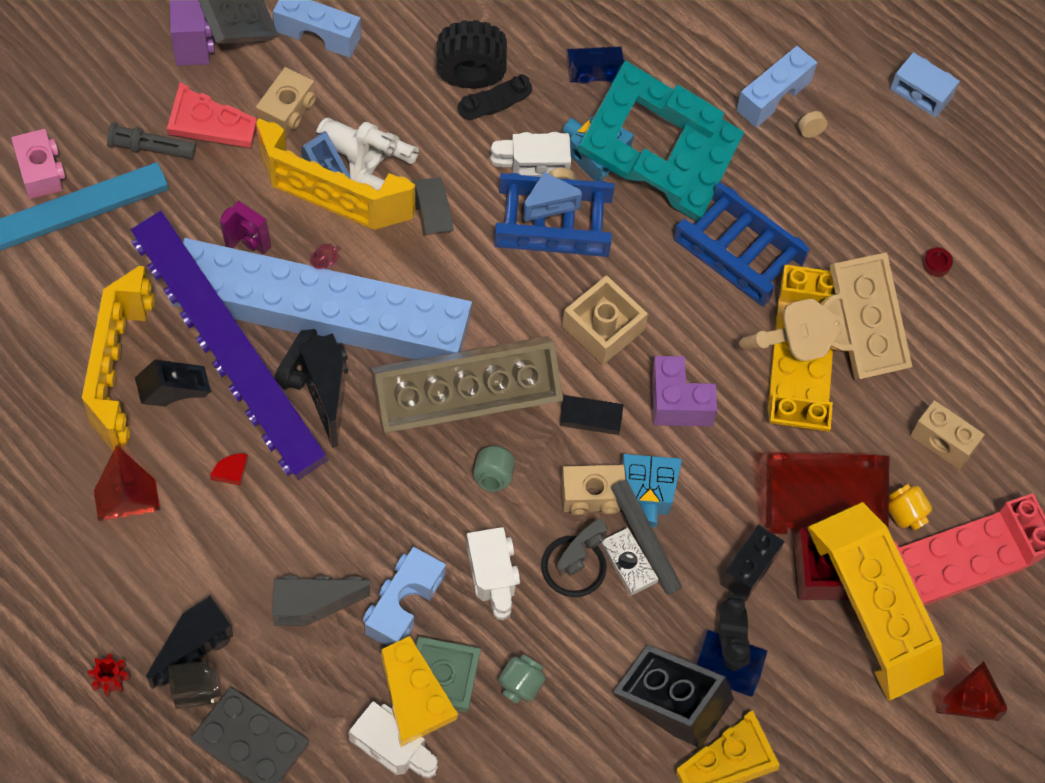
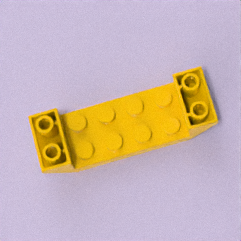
[256,119,415,230]
[767,265,836,432]
[82,266,155,455]
[807,502,944,701]

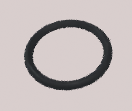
[541,536,607,597]

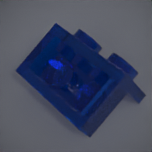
[567,46,625,83]
[696,630,768,697]

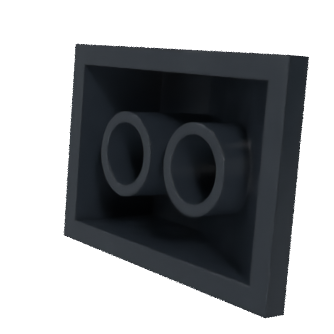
[299,334,348,448]
[613,645,734,748]

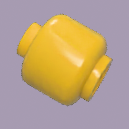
[886,483,932,531]

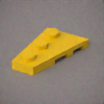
[381,636,458,747]
[676,710,779,783]

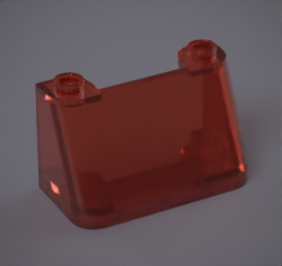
[759,452,890,534]

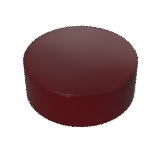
[923,247,953,277]

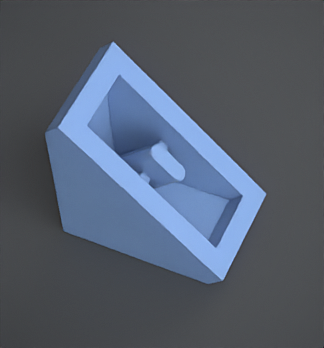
[301,131,350,179]
[523,172,582,222]

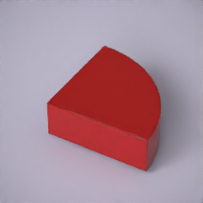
[210,454,248,486]

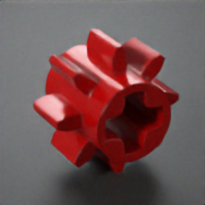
[87,654,130,697]

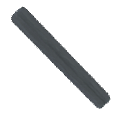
[612,480,682,595]

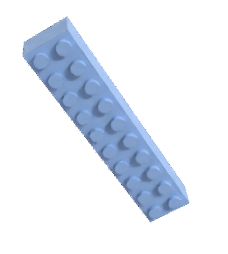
[170,238,472,360]

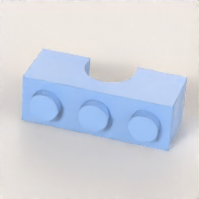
[273,0,361,58]
[736,46,818,128]
[363,547,446,646]

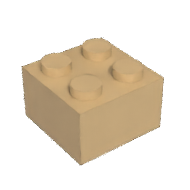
[562,275,648,365]

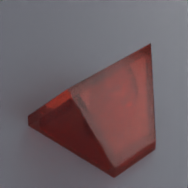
[94,445,161,521]
[936,661,1007,721]

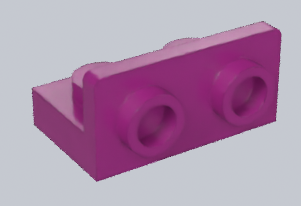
[220,200,271,254]

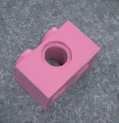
[11,129,65,199]

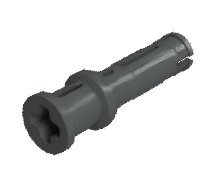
[107,122,197,160]

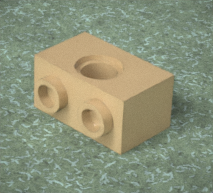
[255,67,317,137]
[910,400,985,470]
[561,465,625,515]

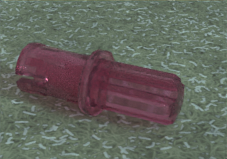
[310,243,341,269]

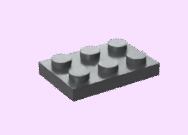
[199,0,278,43]
[191,687,309,783]

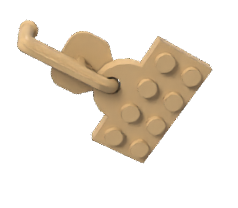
[739,252,912,380]

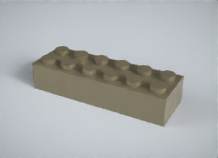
[371,336,563,433]

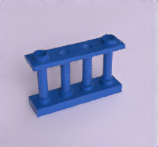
[494,173,615,257]
[674,182,810,307]

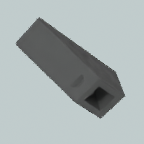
[272,576,370,626]

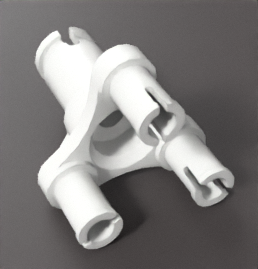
[316,118,419,191]

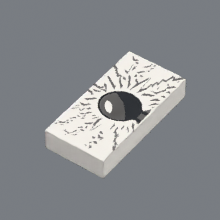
[600,528,658,596]

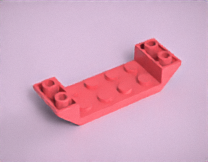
[894,493,1045,606]

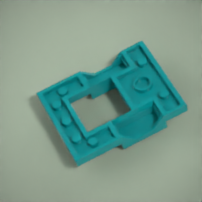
[576,60,744,221]

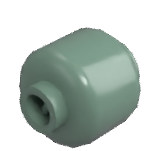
[473,446,515,492]
[498,654,546,704]

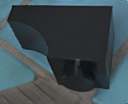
[135,359,211,407]

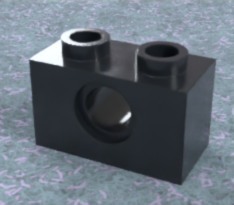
[720,524,785,601]

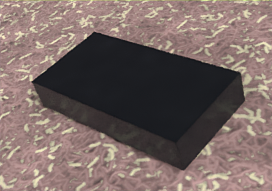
[560,395,624,435]

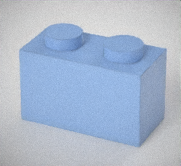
[890,52,960,118]

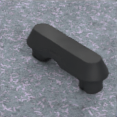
[458,74,532,120]
[275,329,323,390]
[719,594,751,671]

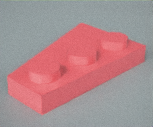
[167,82,257,148]

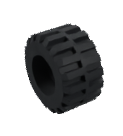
[437,20,507,89]

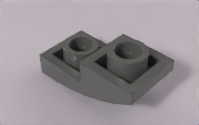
[412,177,454,235]
[557,518,607,576]

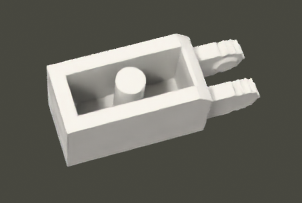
[490,132,571,177]
[466,527,520,621]
[349,701,438,779]

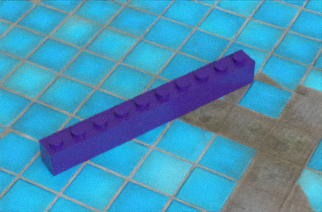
[130,210,329,481]

